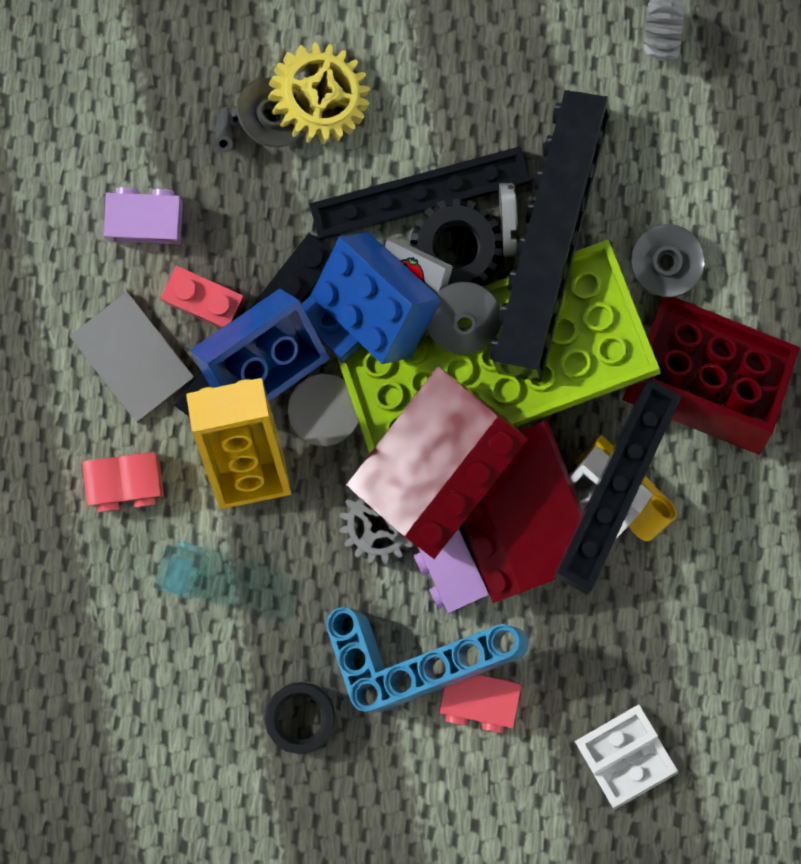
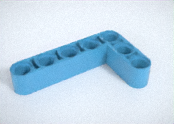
[326,607,529,713]

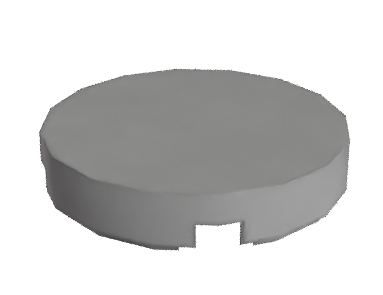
[499,183,518,257]
[288,373,359,447]

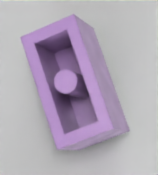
[103,187,183,245]
[413,529,489,613]

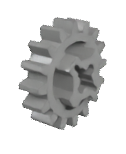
[339,495,413,563]

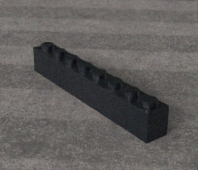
[490,90,611,382]

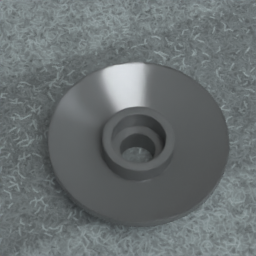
[237,78,306,147]
[631,224,705,298]
[427,282,501,354]

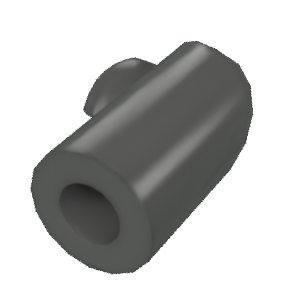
[214,106,241,152]

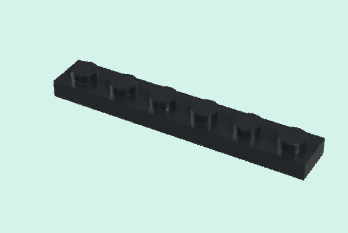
[309,146,531,241]
[174,233,332,417]
[553,379,682,594]

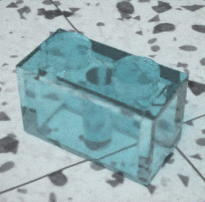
[153,540,209,599]

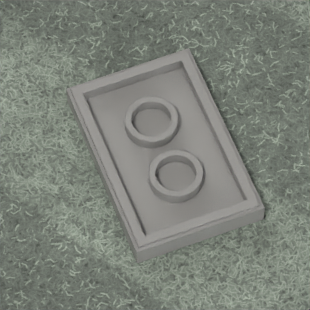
[69,292,195,423]

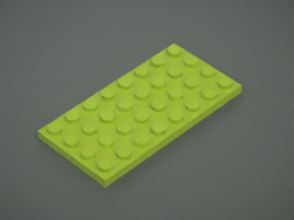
[337,239,661,454]

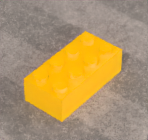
[186,378,292,510]

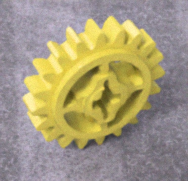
[268,42,370,144]

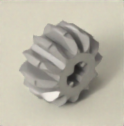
[643,0,685,61]

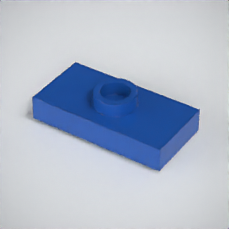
[301,296,362,363]

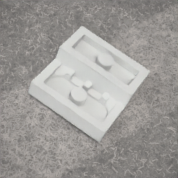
[575,704,678,810]

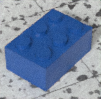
[311,232,441,364]
[190,289,330,401]

